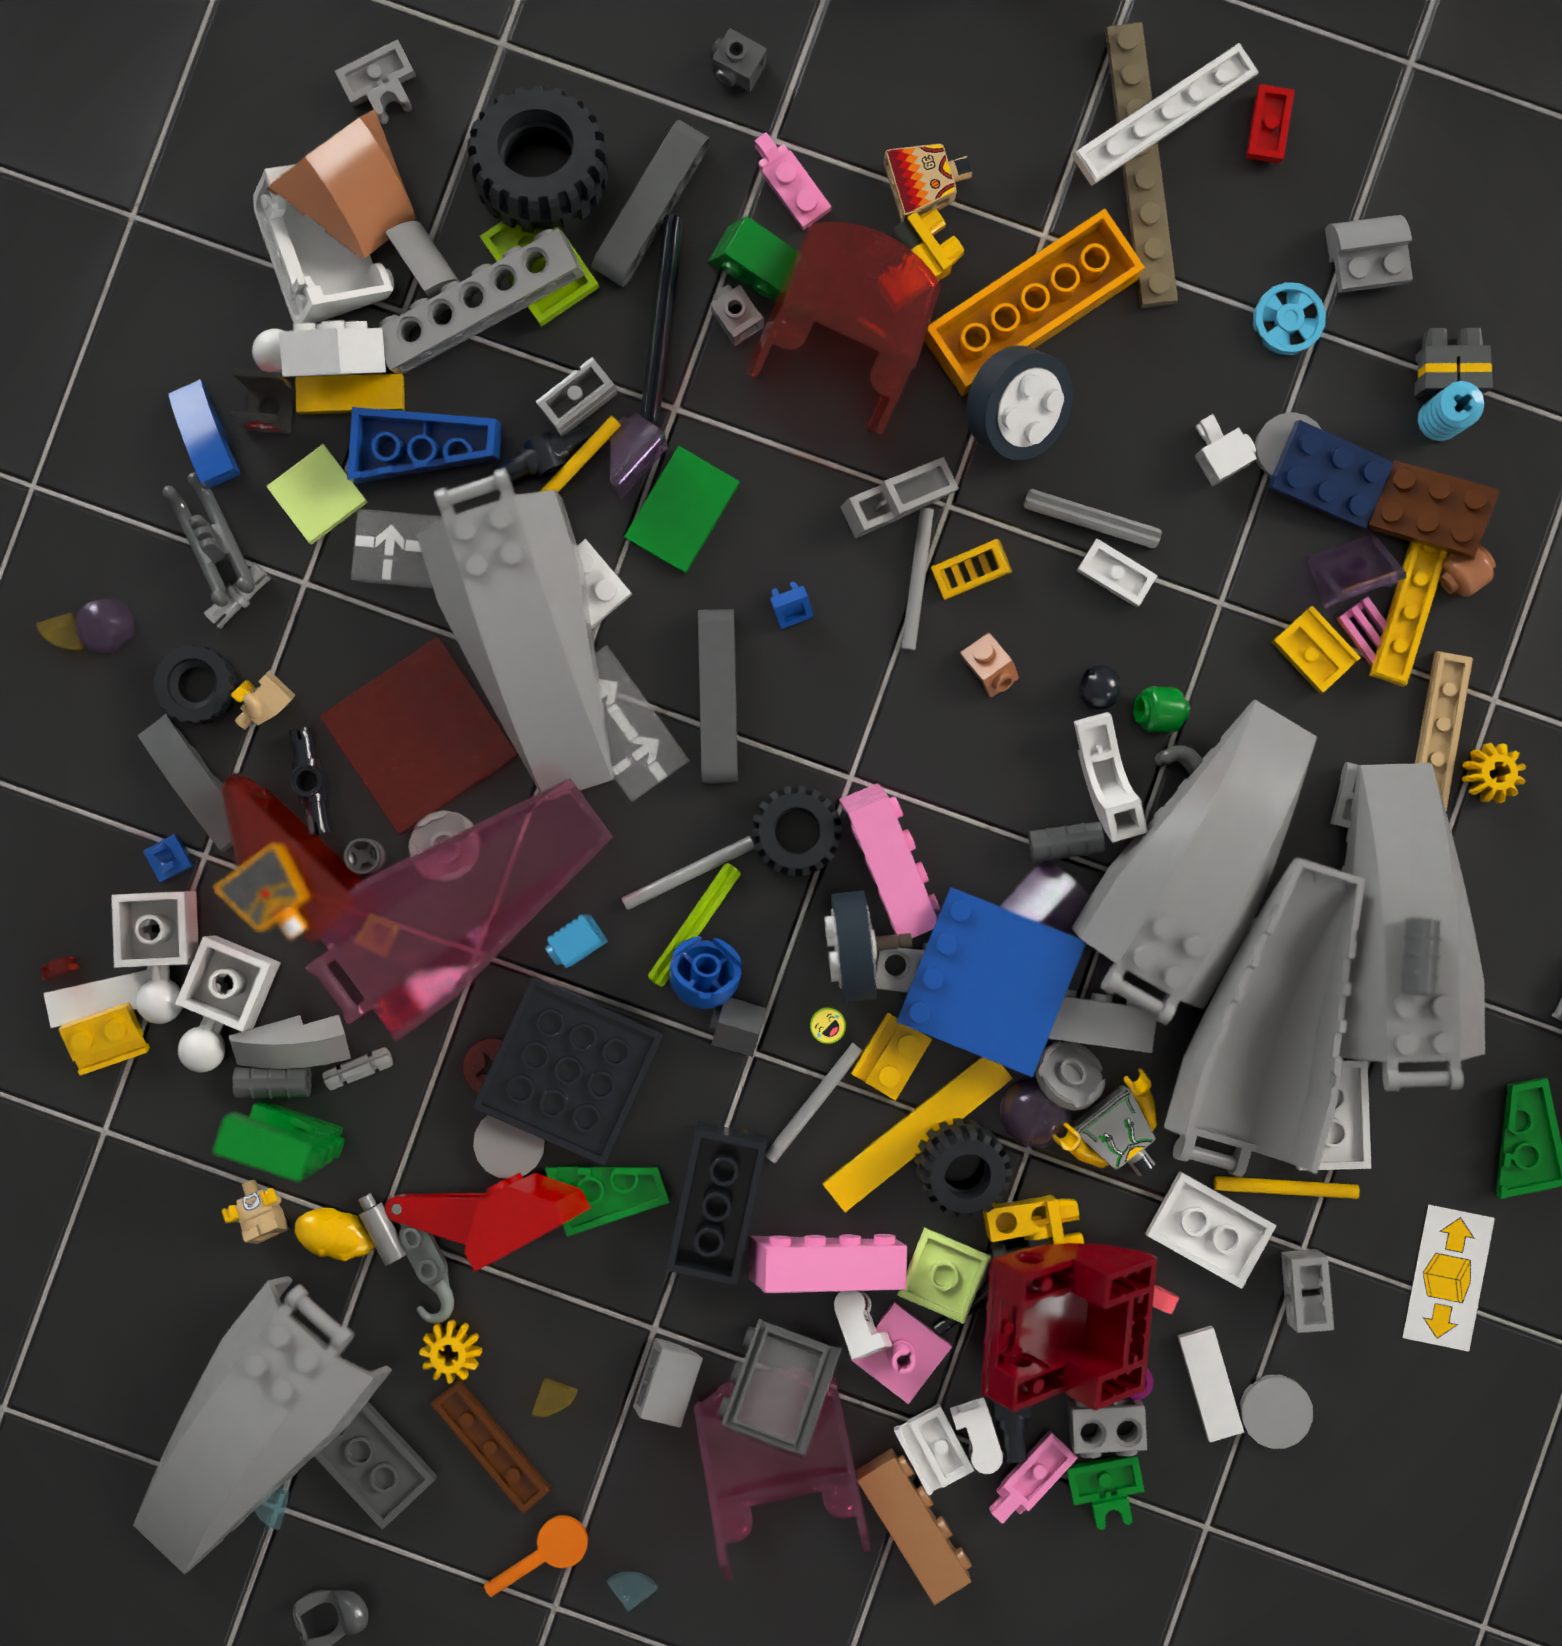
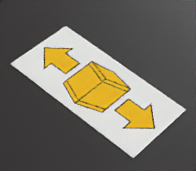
[1403,1204,1495,1351]

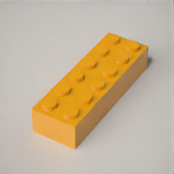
[923,209,1145,396]

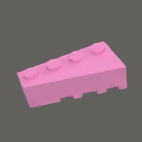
[839,783,941,938]
[748,1234,907,1293]

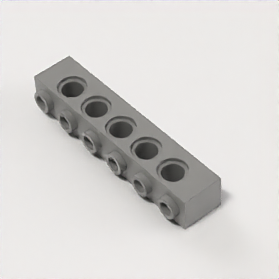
[378,228,585,375]

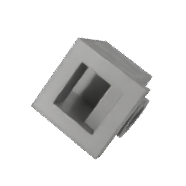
[711,285,764,347]

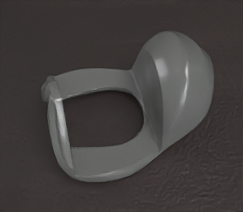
[292,1590,369,1646]

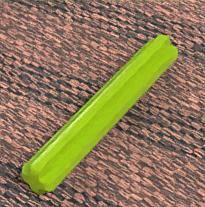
[648,863,741,987]

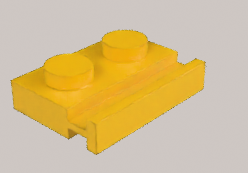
[1272,606,1361,694]
[59,1002,150,1076]
[851,1012,932,1101]

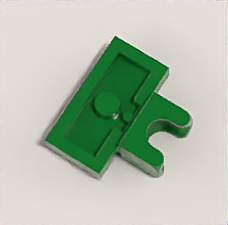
[1066,1455,1145,1530]

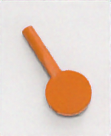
[484,1515,588,1597]

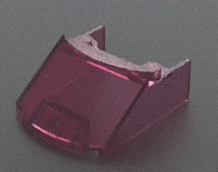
[694,1368,871,1581]

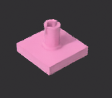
[851,1300,952,1404]

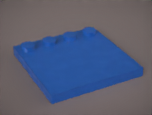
[897,887,1086,1077]

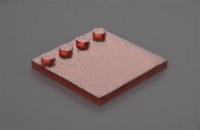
[319,636,518,834]

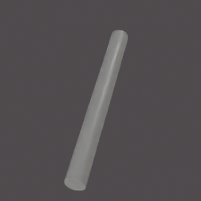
[901,508,934,650]
[622,836,755,910]
[765,1042,863,1163]

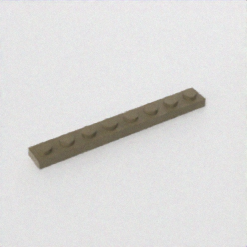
[1105,22,1178,308]

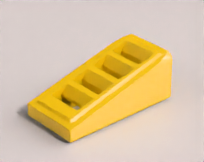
[931,539,1012,600]

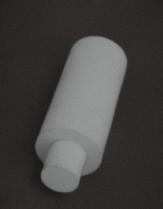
[358,1193,407,1266]

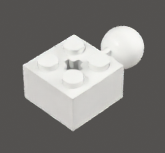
[252,321,386,377]
[111,891,199,1024]
[175,935,281,1072]

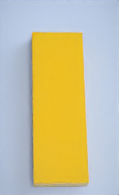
[295,374,405,414]

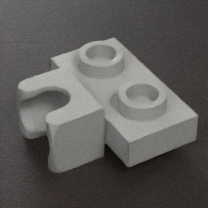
[335,39,416,124]

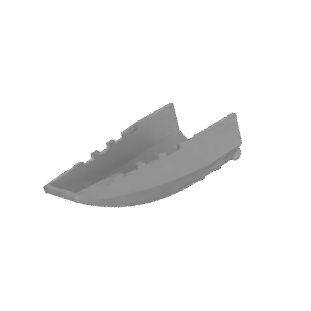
[416,468,614,801]
[1072,700,1317,1025]
[1339,763,1485,1091]
[1164,858,1365,1177]
[133,1276,392,1574]

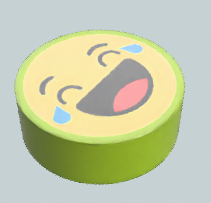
[810,1007,846,1044]

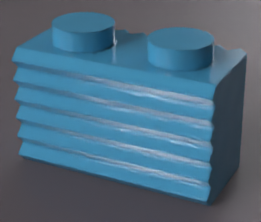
[545,914,608,968]

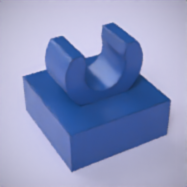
[770,581,814,629]
[143,834,195,882]

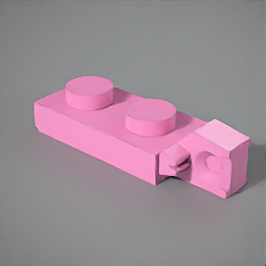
[755,133,832,230]
[989,1430,1078,1524]

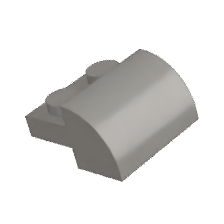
[1325,215,1413,293]

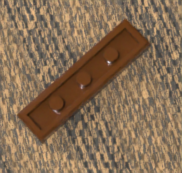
[430,1378,551,1515]

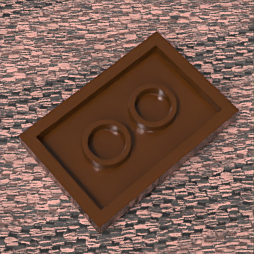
[1369,460,1500,560]

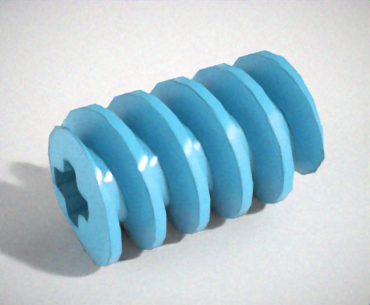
[1418,381,1484,441]

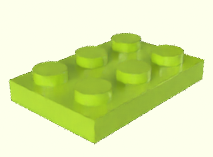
[480,221,599,327]

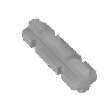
[322,1047,393,1090]

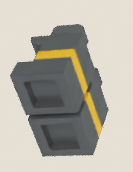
[1414,328,1493,397]

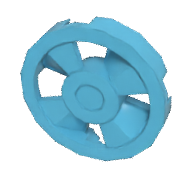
[1253,282,1326,355]

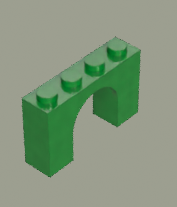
[212,1100,345,1181]

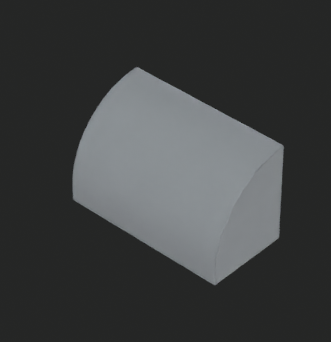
[385,221,459,299]
[633,1338,703,1428]

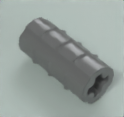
[1028,821,1105,863]
[1400,918,1441,996]
[233,1067,312,1099]

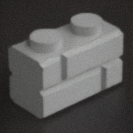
[536,357,617,436]

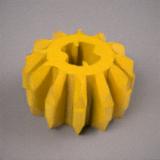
[1462,743,1527,803]
[419,1320,482,1384]

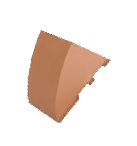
[266,109,416,260]

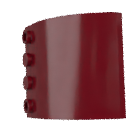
[981,1243,1157,1412]

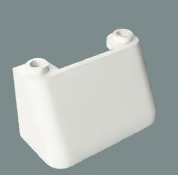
[253,164,394,324]

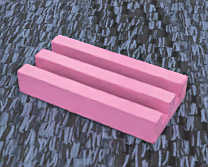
[1336,597,1386,668]

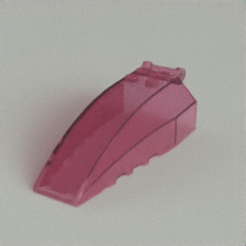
[305,778,613,1042]

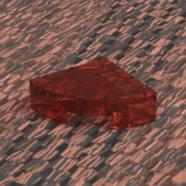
[39,956,79,982]

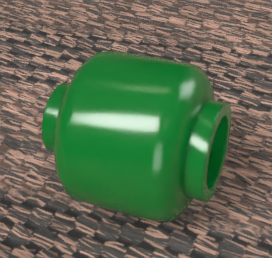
[1133,686,1190,733]

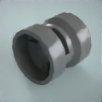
[344,838,386,874]

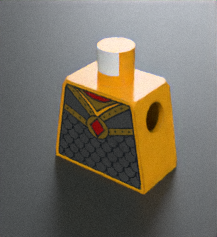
[215,843,310,940]

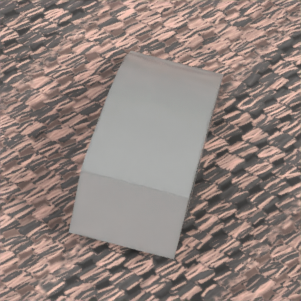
[840,457,959,539]
[229,1015,351,1069]

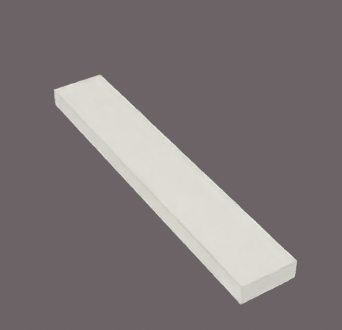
[1072,43,1259,186]

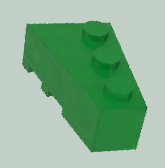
[707,216,835,318]

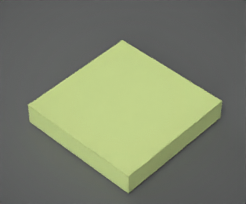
[266,444,368,545]
[897,1227,991,1324]

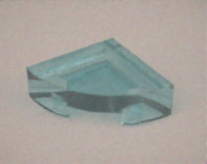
[255,1488,290,1530]
[607,1571,658,1612]

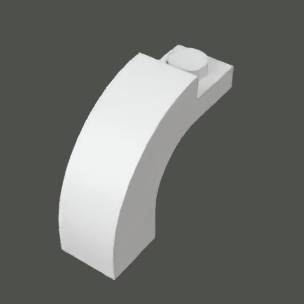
[1074,712,1147,842]

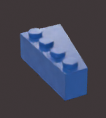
[347,407,502,484]

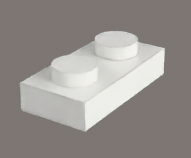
[1077,539,1158,607]

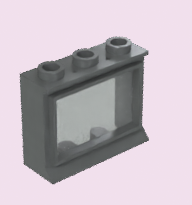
[717,1319,841,1460]

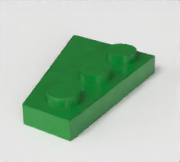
[1495,1077,1562,1199]
[545,1166,670,1237]

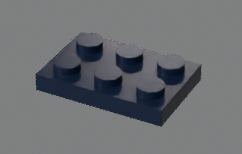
[1267,420,1394,529]

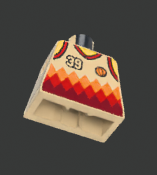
[884,144,972,222]

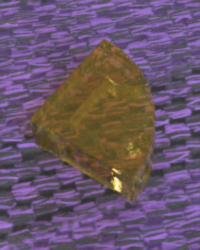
[36,613,84,650]
[532,1378,578,1417]

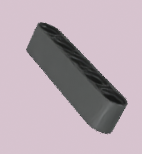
[591,120,710,287]
[698,609,738,784]

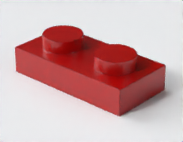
[1245,84,1295,164]

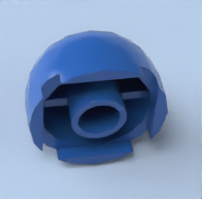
[669,936,741,1010]

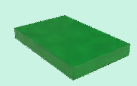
[624,445,740,574]

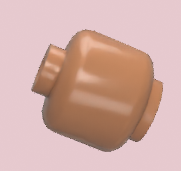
[1439,545,1496,597]

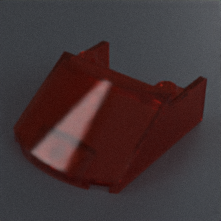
[745,222,941,435]
[220,773,382,942]

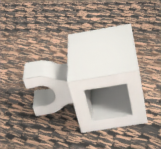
[1195,414,1257,486]

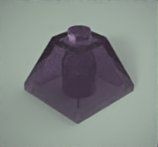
[610,412,668,500]

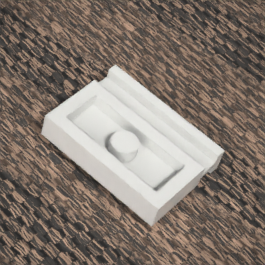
[894,1403,974,1496]

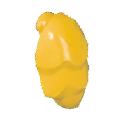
[295,1207,375,1262]

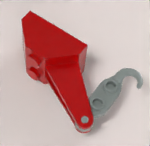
[385,1173,591,1324]

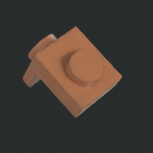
[960,633,1019,697]

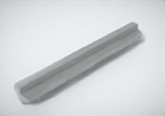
[1024,489,1162,548]

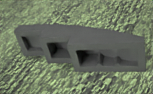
[138,714,252,853]

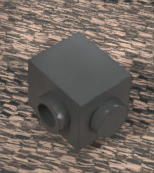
[710,28,767,92]
[709,998,767,1057]

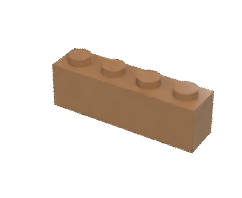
[856,1448,972,1605]

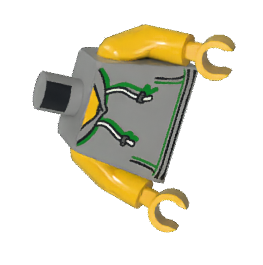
[1053,1069,1157,1176]

